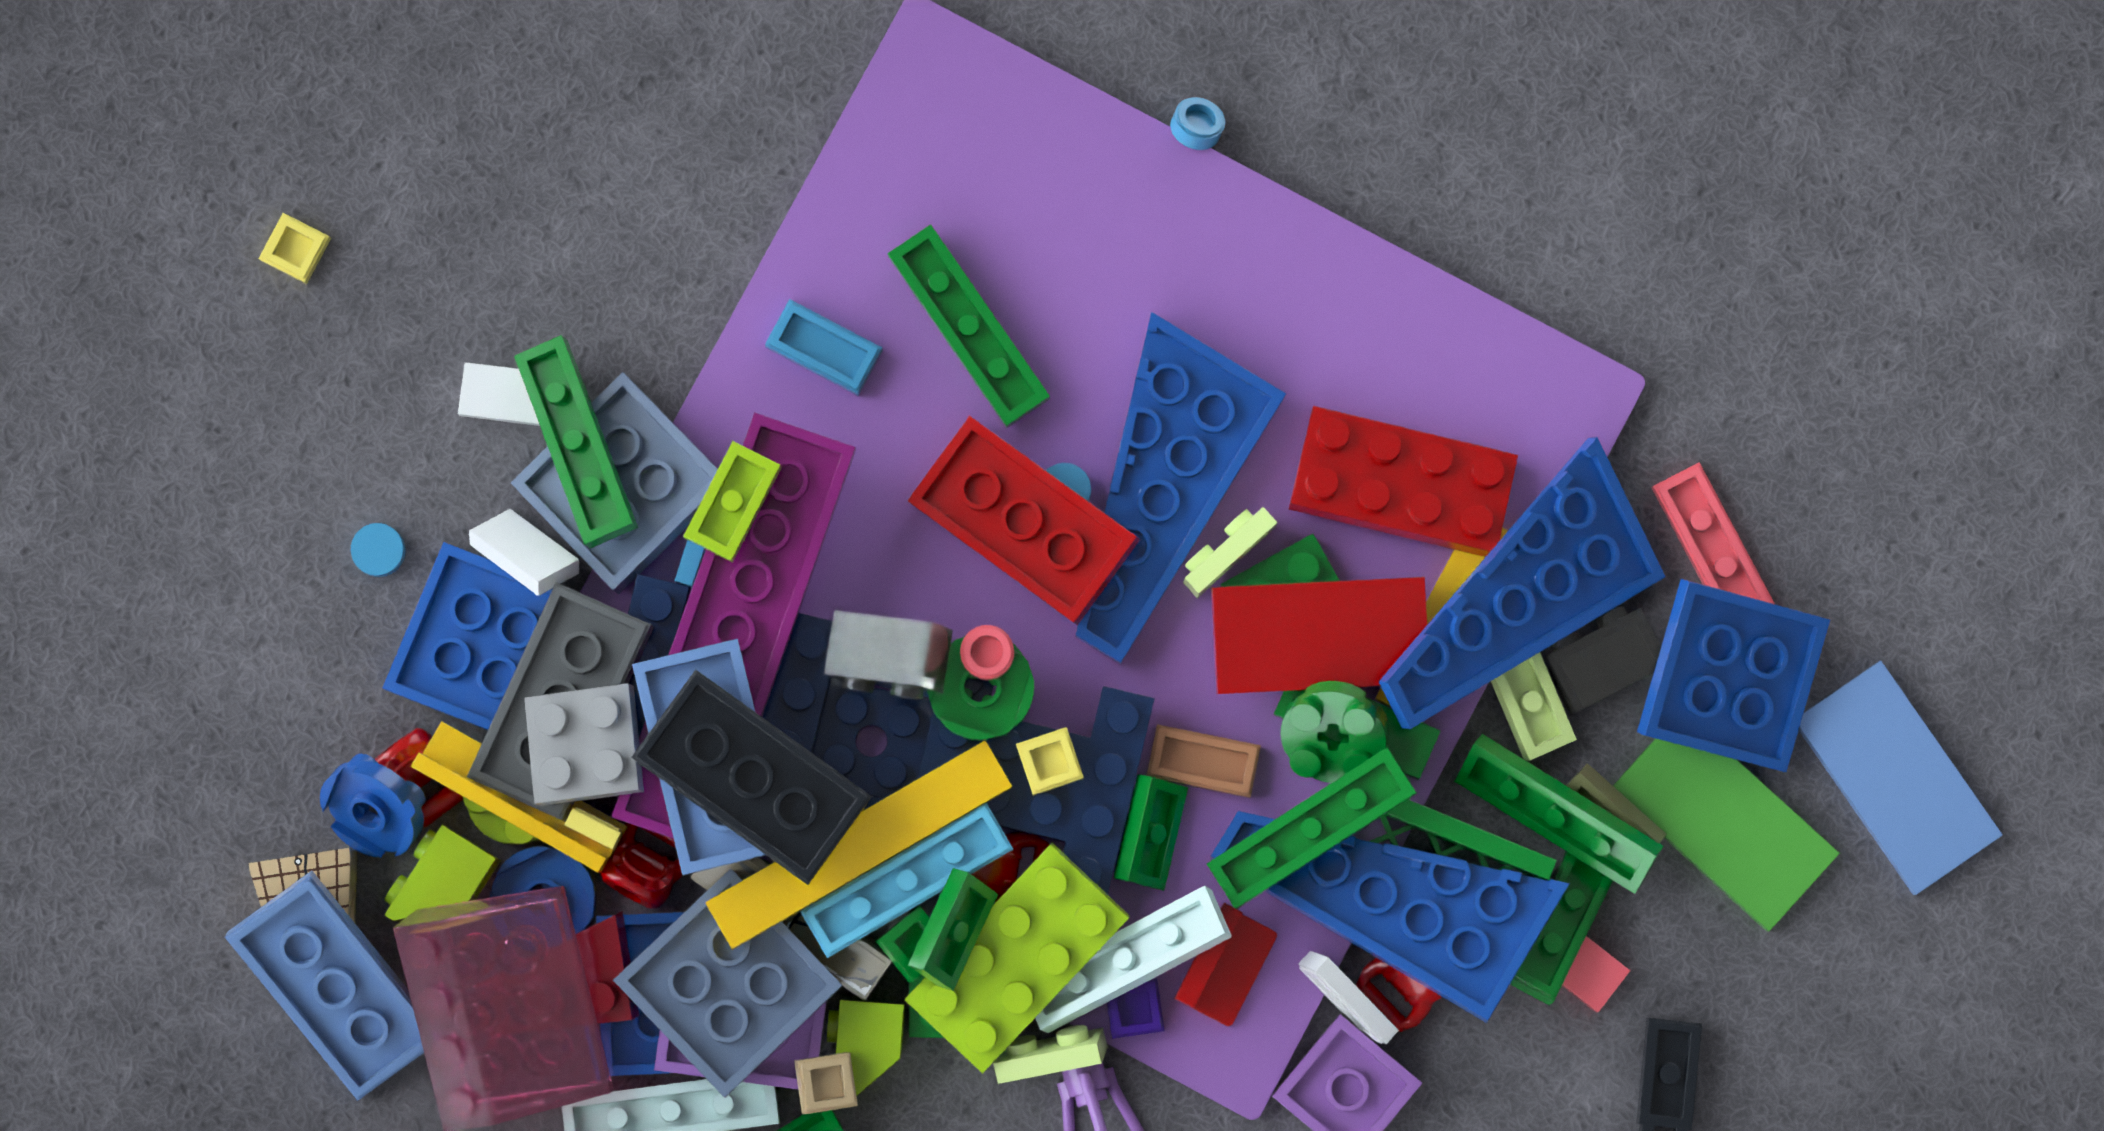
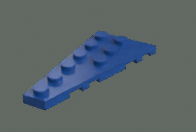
[1075,312,1286,664]
[1379,437,1666,729]
[1211,811,1570,1023]

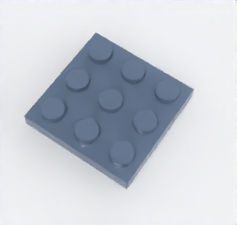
[511,372,718,594]
[613,869,842,1098]

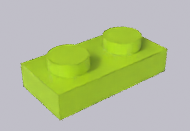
[683,441,782,563]

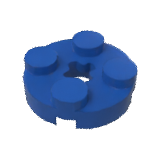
[320,754,425,858]
[489,846,597,952]

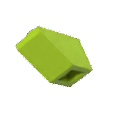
[384,825,501,922]
[827,1000,905,1097]

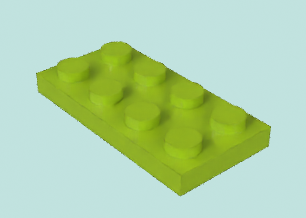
[905,843,1130,1074]

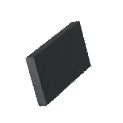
[631,669,872,885]

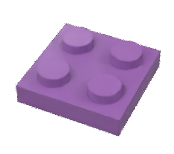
[1272,1014,1422,1131]

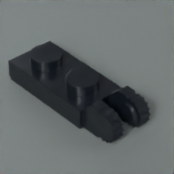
[1636,1018,1702,1131]

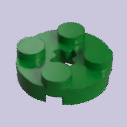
[927,636,1034,741]
[1280,681,1389,783]

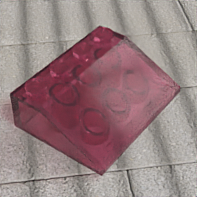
[393,886,614,1131]

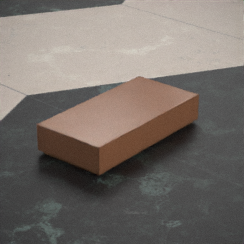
[1146,724,1261,798]

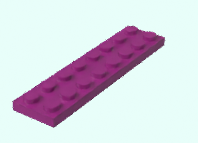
[611,412,856,839]

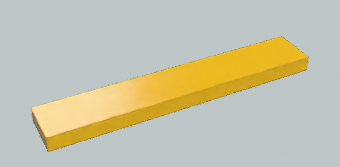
[705,741,1012,950]

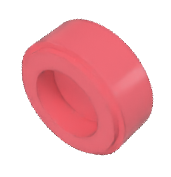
[960,625,1014,680]

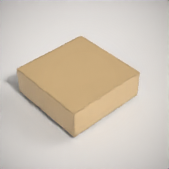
[794,1052,858,1114]

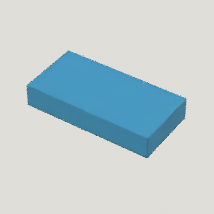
[765,299,883,396]

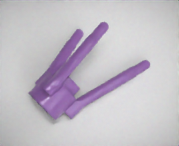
[1057,1061,1144,1131]

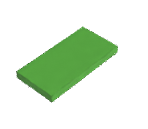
[1613,738,1840,932]

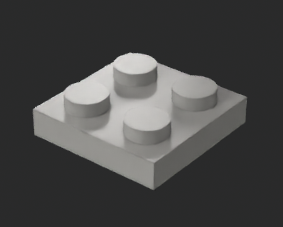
[524,683,644,806]

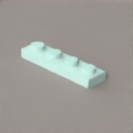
[1035,886,1232,1033]
[561,1079,780,1131]

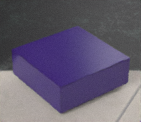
[1107,978,1165,1039]

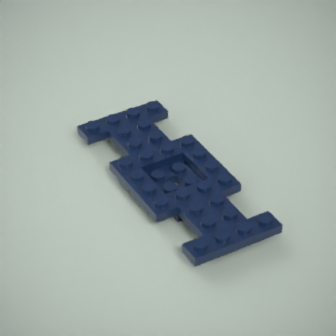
[628,574,1155,895]

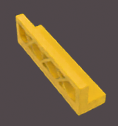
[411,721,628,873]

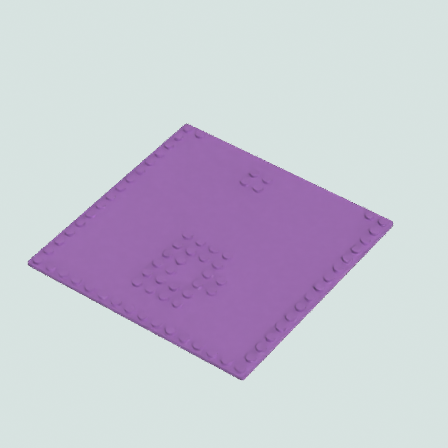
[580,0,1645,1120]

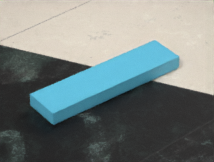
[800,803,1013,958]

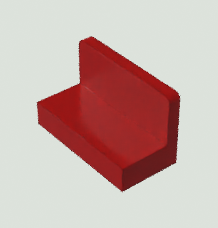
[1174,903,1277,1026]

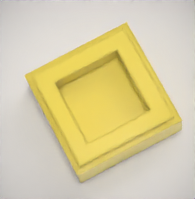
[258,213,331,284]
[1016,727,1084,796]
[564,807,623,850]

